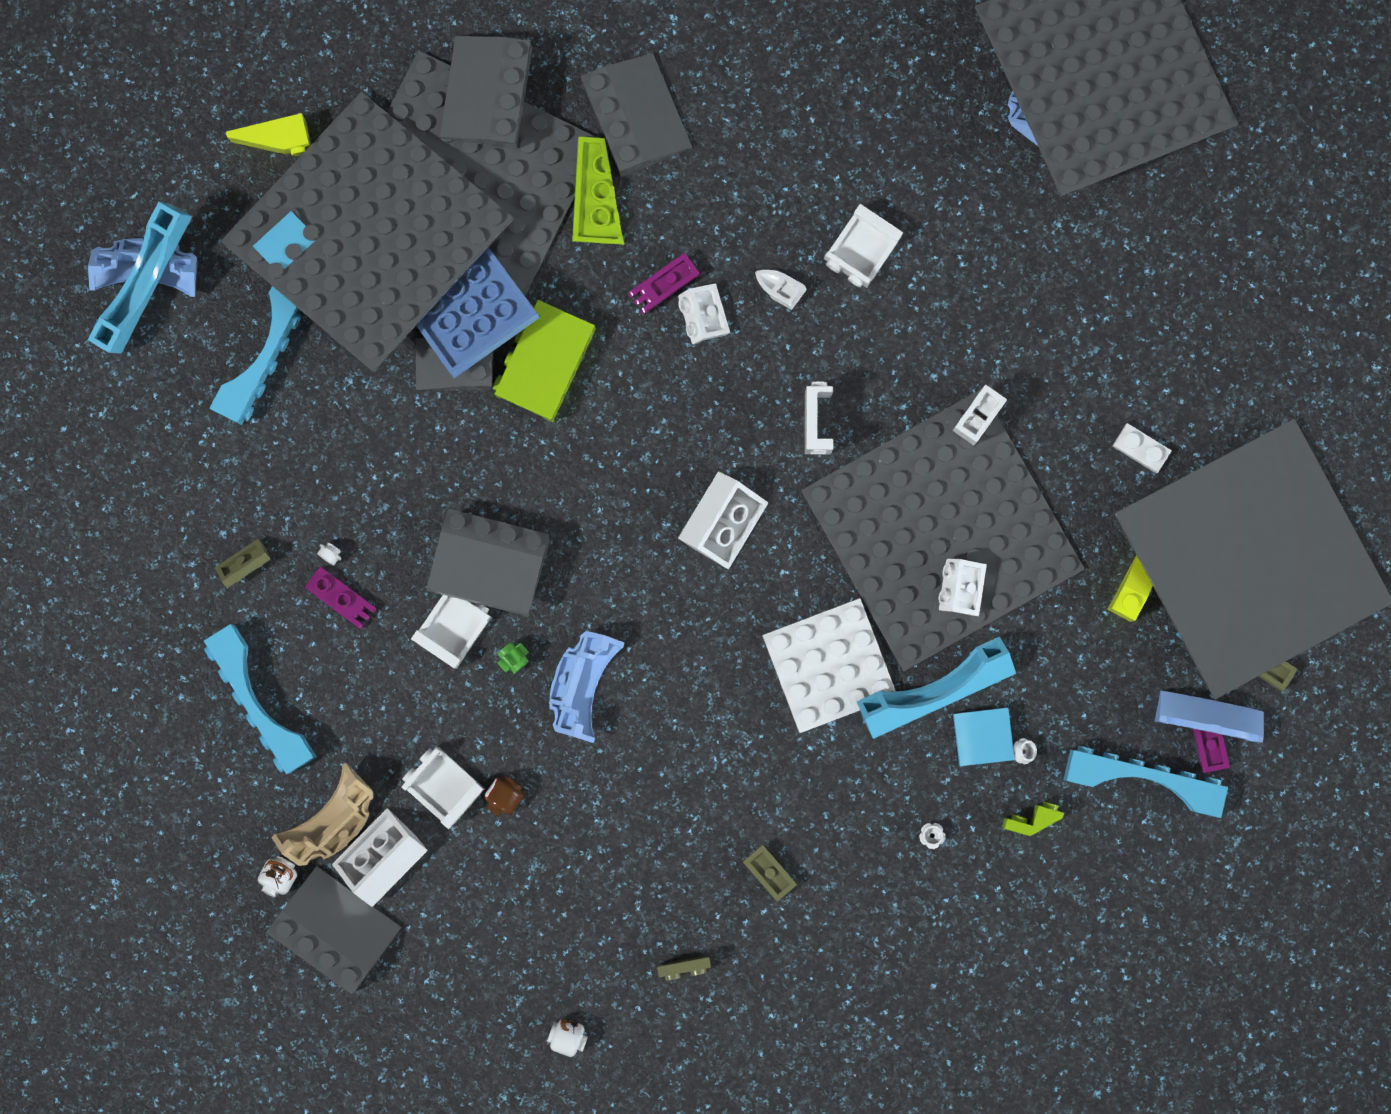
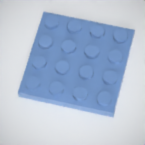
[416,247,540,379]

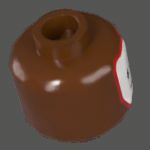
[485,776,524,816]

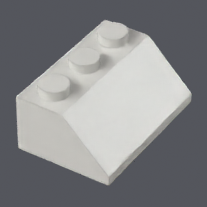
[678,472,768,570]
[332,808,428,907]

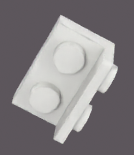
[679,283,730,344]
[939,559,987,616]

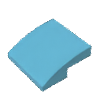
[253,211,314,269]
[953,708,1015,766]

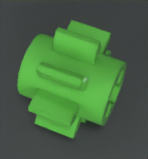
[497,642,529,674]

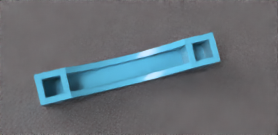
[88,202,192,353]
[209,286,301,425]
[204,624,317,775]
[856,636,1016,739]
[1063,746,1228,818]

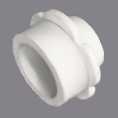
[317,543,341,566]
[1013,738,1037,764]
[919,823,945,849]

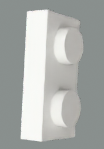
[1112,423,1172,473]

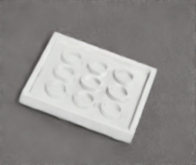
[762,598,896,733]

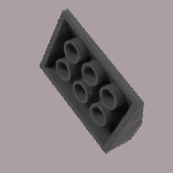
[440,36,532,149]
[580,53,692,177]
[426,509,549,616]
[266,866,402,994]

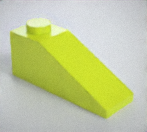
[226,113,311,156]
[1107,555,1153,622]

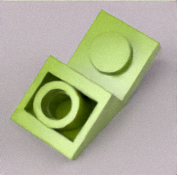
[1002,802,1064,836]

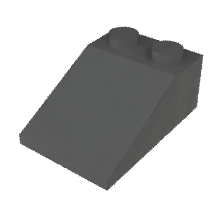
[416,338,494,390]

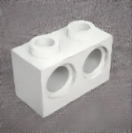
[952,385,1007,445]

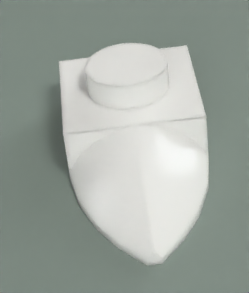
[755,270,807,310]

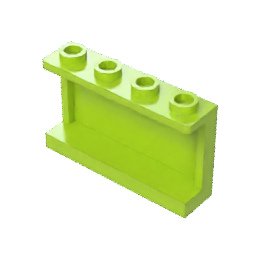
[493,300,596,423]

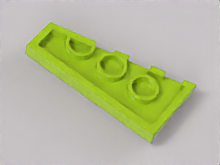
[572,137,624,245]

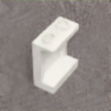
[824,204,903,288]
[805,382,833,454]
[411,595,492,669]
[402,747,485,829]

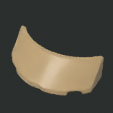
[272,763,373,866]

